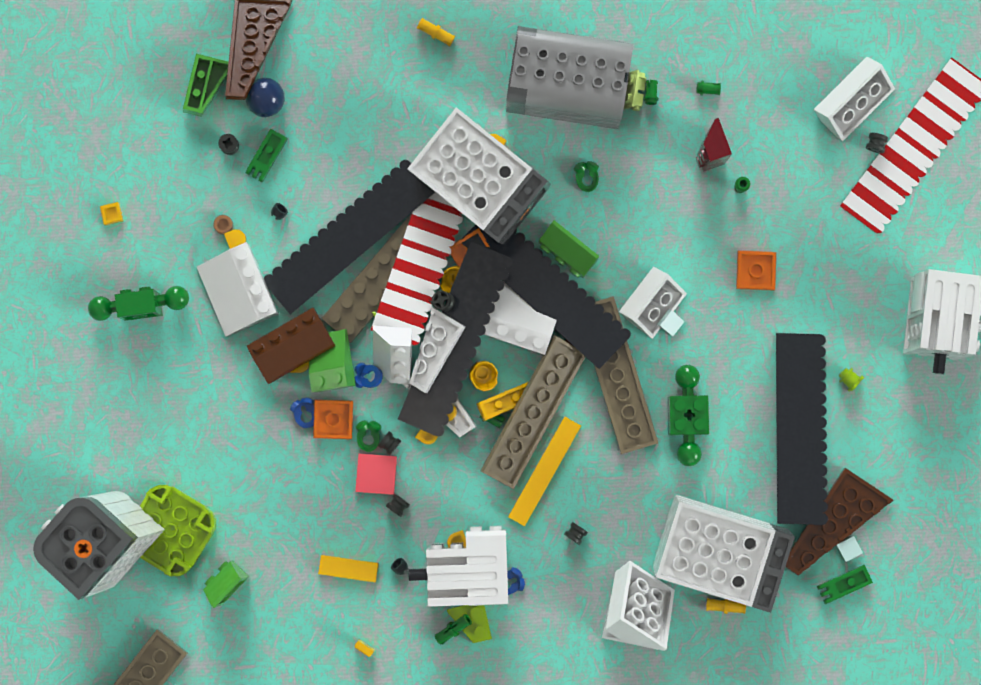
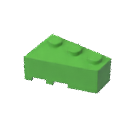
[183,53,228,117]

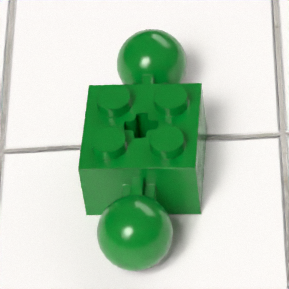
[88,286,189,321]
[668,365,709,466]

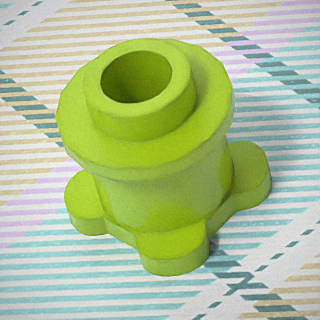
[839,367,864,392]

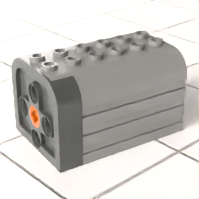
[506,26,633,129]

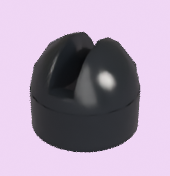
[271,203,288,220]
[391,558,408,575]

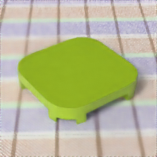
[140,485,216,577]

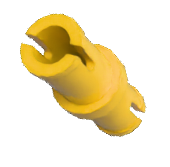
[417,18,455,47]
[706,598,746,614]

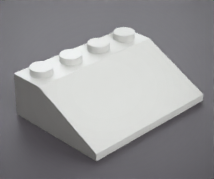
[197,242,279,337]
[484,281,557,355]
[605,561,675,651]

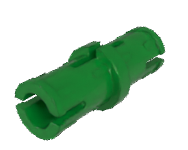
[435,614,472,645]

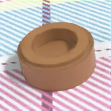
[213,215,233,235]

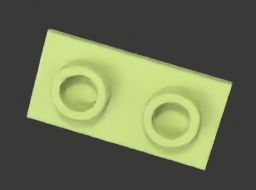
[624,70,647,111]

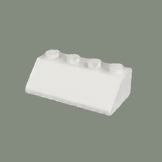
[814,57,895,142]

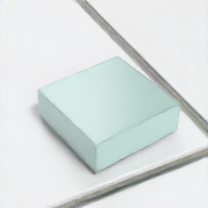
[658,309,684,336]
[836,536,863,562]

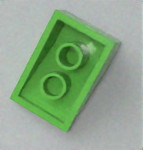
[309,329,356,392]
[203,560,249,608]

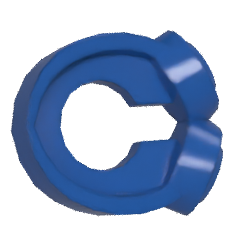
[354,363,383,388]
[290,398,314,428]
[507,567,525,595]

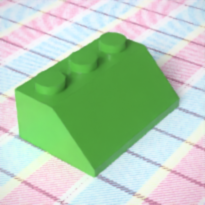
[539,220,599,278]

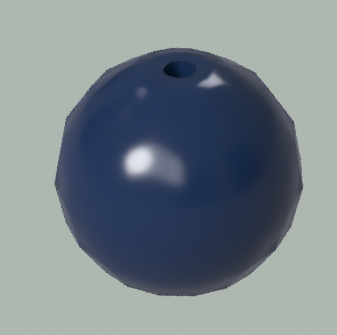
[246,78,285,118]

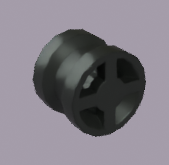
[866,133,888,153]
[218,134,239,155]
[432,290,455,312]
[378,431,401,455]
[386,493,410,517]
[564,522,588,545]

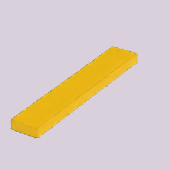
[508,416,581,526]

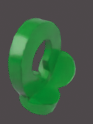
[574,161,599,192]
[356,420,381,452]

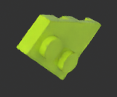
[447,605,492,643]

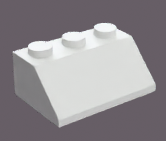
[619,266,687,339]
[373,326,412,384]

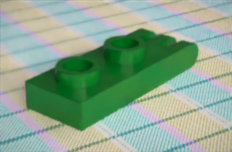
[245,128,288,182]
[817,565,873,604]

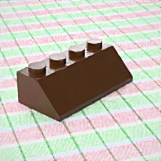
[247,307,335,384]

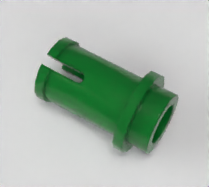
[644,80,659,105]
[696,81,721,96]
[734,177,750,193]
[479,415,505,429]

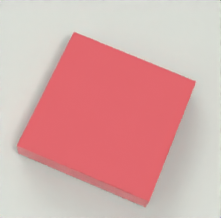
[355,453,397,495]

